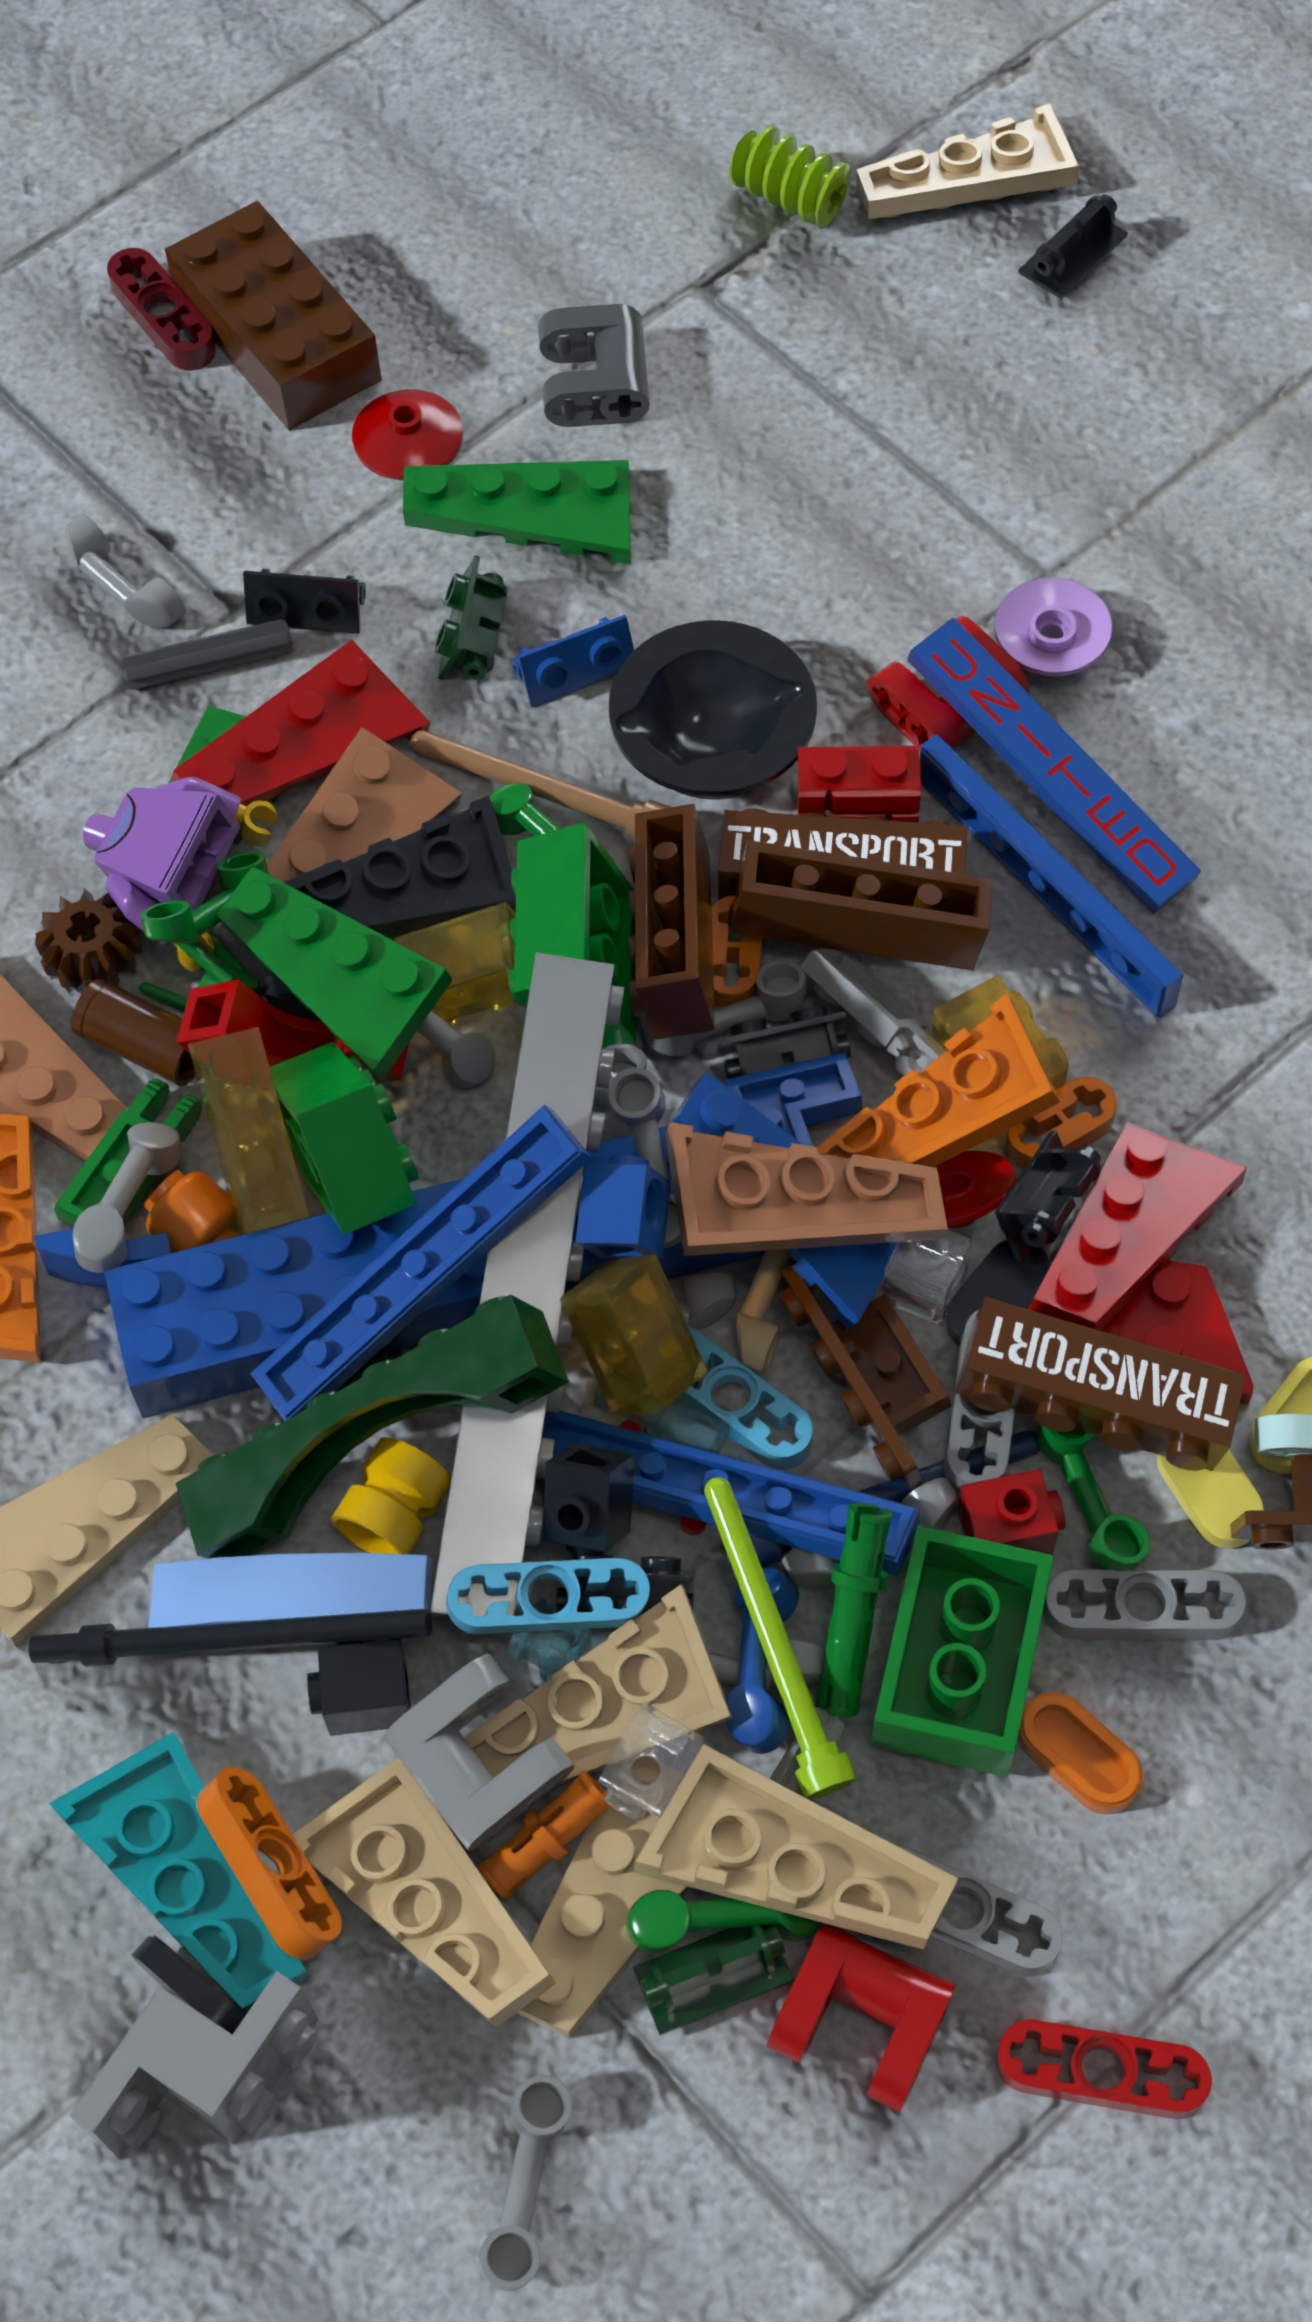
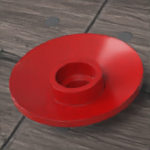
[352,389,463,480]
[934,1150,1016,1229]

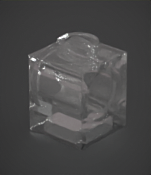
[883,1230,973,1327]

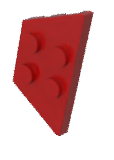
[1027,1260,1254,1405]

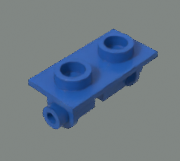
[511,615,634,707]

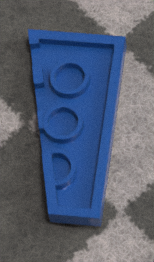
[667,1072,904,1330]

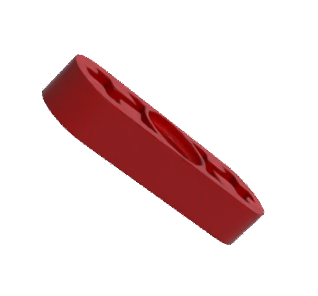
[996,2019,1212,2119]

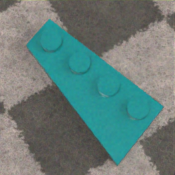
[49,1732,309,2015]

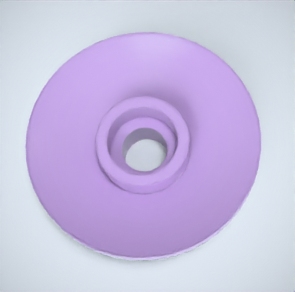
[994,577,1112,676]

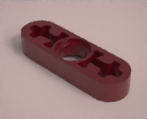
[107,248,216,371]

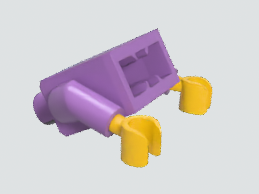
[83,777,277,972]

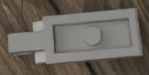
[800,949,946,1076]

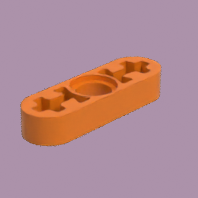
[197,1767,342,1961]

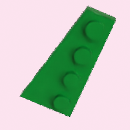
[403,460,631,564]
[216,866,453,1082]

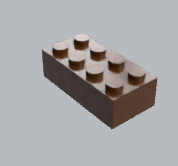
[165,200,382,431]

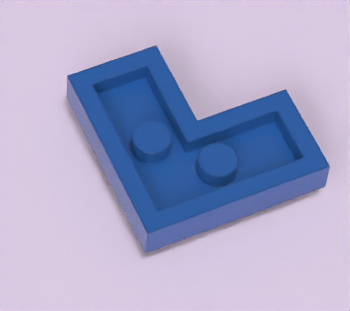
[723,1052,863,1146]

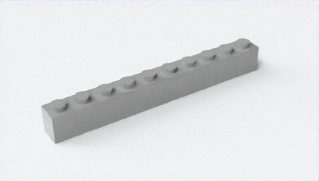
[430,952,624,1620]

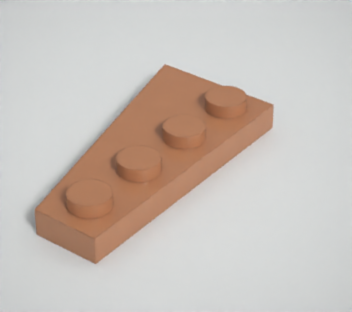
[665,1122,948,1256]

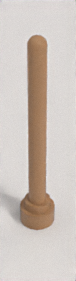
[410,730,670,844]

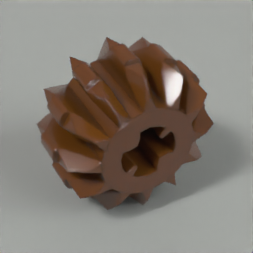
[35,889,143,993]

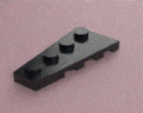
[284,795,516,935]

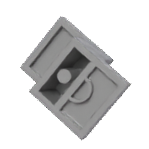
[69,1971,319,2160]

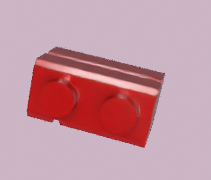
[797,746,921,823]

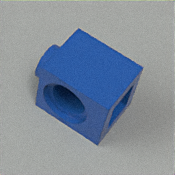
[575,1155,671,1260]

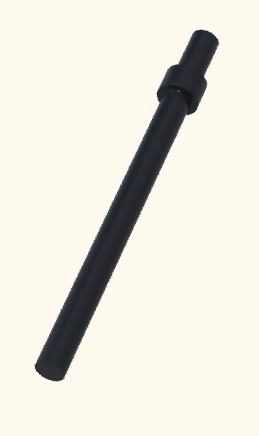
[28,1608,432,1667]

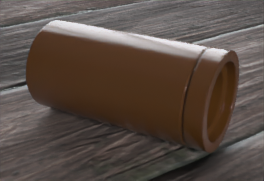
[71,979,204,1087]

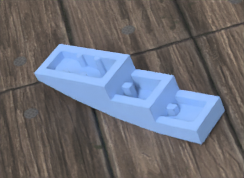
[148,1553,433,1628]

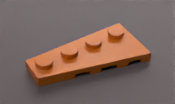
[817,993,1060,1167]
[0,1113,41,1363]

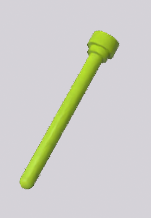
[704,1477,857,1800]

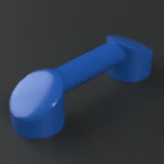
[726,1568,799,1754]

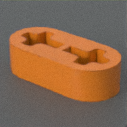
[712,895,763,1008]
[1006,1077,1117,1169]

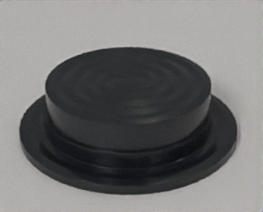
[609,620,817,799]

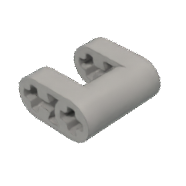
[384,1654,575,1851]

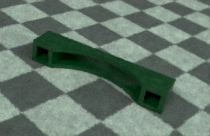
[175,1294,569,1558]

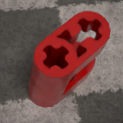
[867,616,1030,751]
[766,1923,957,2113]

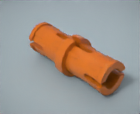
[478,1770,614,1901]

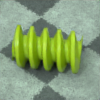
[729,125,850,229]

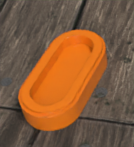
[1018,1692,1143,1814]

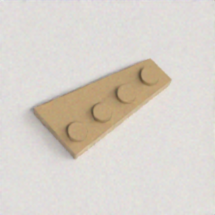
[856,103,1079,219]
[0,1414,213,1647]
[464,1585,733,1787]
[634,1744,958,1950]
[517,1753,689,2039]
[293,1758,556,2028]

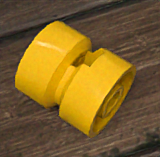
[330,1437,452,1554]

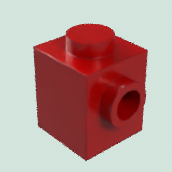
[957,1469,1066,1555]

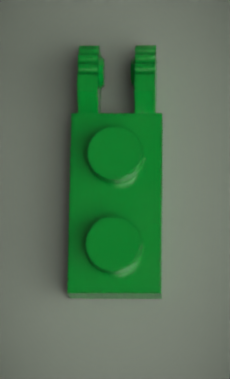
[54,1078,203,1227]

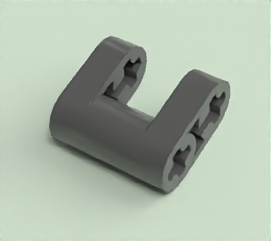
[538,304,650,427]

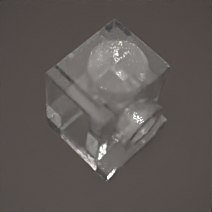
[598,1701,704,1821]

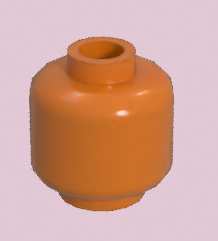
[144,1170,241,1253]

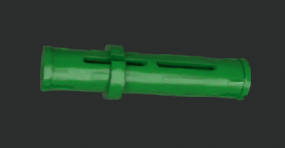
[815,1503,893,1717]

